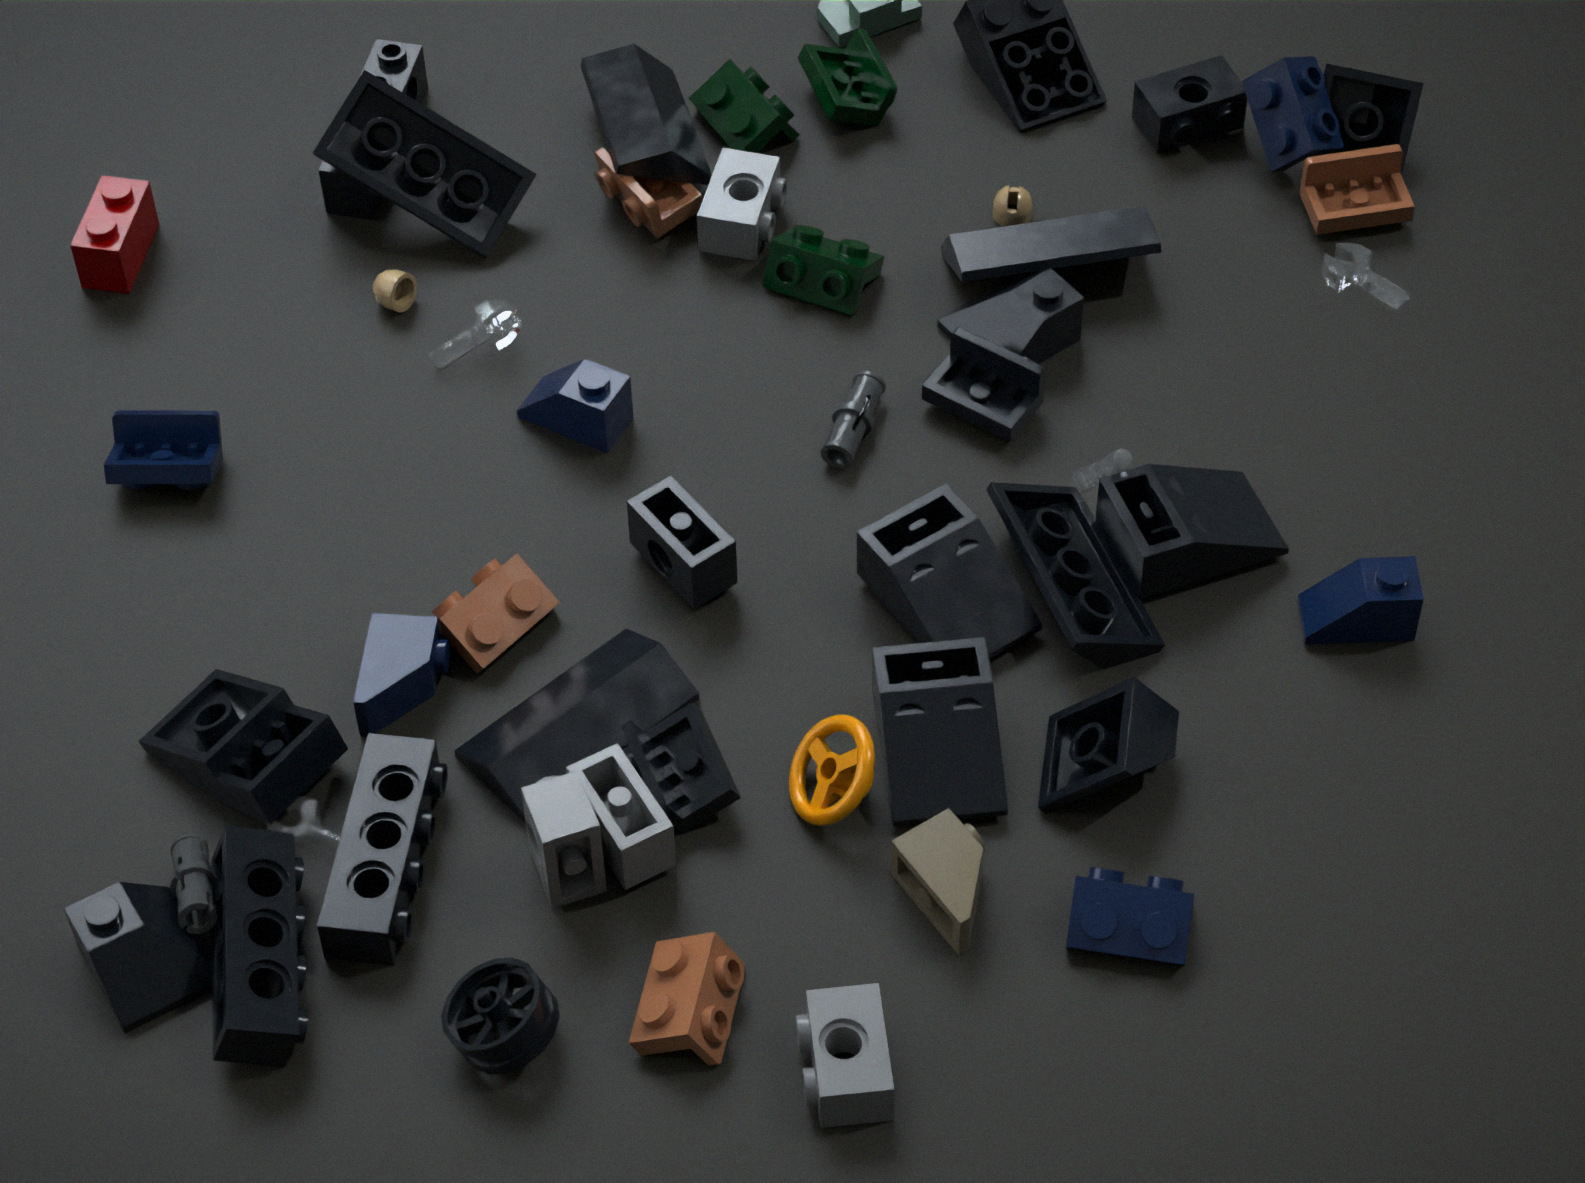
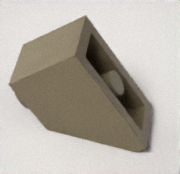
[891,808,985,955]

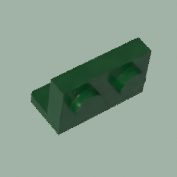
[797,29,898,126]
[689,59,800,153]
[762,225,885,315]

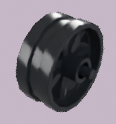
[441,957,560,1075]

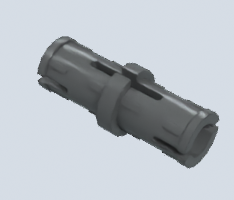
[821,371,886,469]
[169,833,218,934]

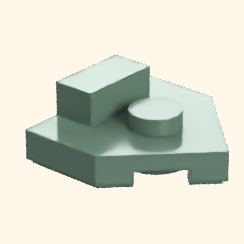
[817,0,922,48]

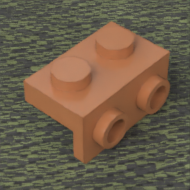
[1299,144,1415,235]
[594,147,703,239]
[432,553,560,674]
[628,932,745,1066]

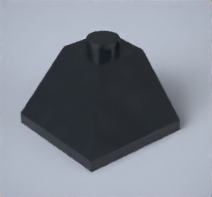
[1314,63,1424,176]
[937,268,1084,364]
[1038,677,1179,813]
[64,882,212,1033]

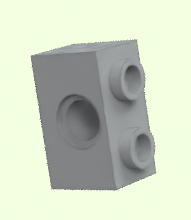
[697,148,788,261]
[566,743,676,890]
[521,770,607,909]
[796,983,894,1128]

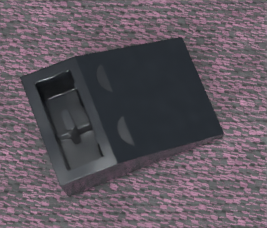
[953,0,1107,132]
[1095,464,1289,599]
[857,484,1042,659]
[872,637,1008,826]

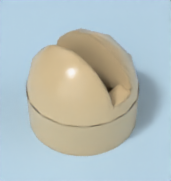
[993,185,1033,226]
[373,269,417,313]

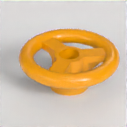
[788,714,875,826]

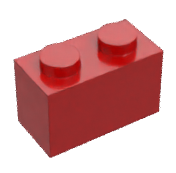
[70,175,160,294]

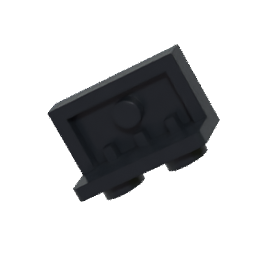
[922,327,1045,442]
[621,702,741,834]

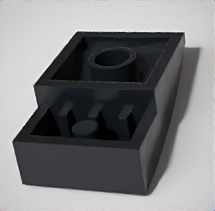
[138,669,348,824]

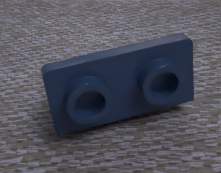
[1242,56,1344,172]
[104,410,223,490]
[1066,867,1195,965]

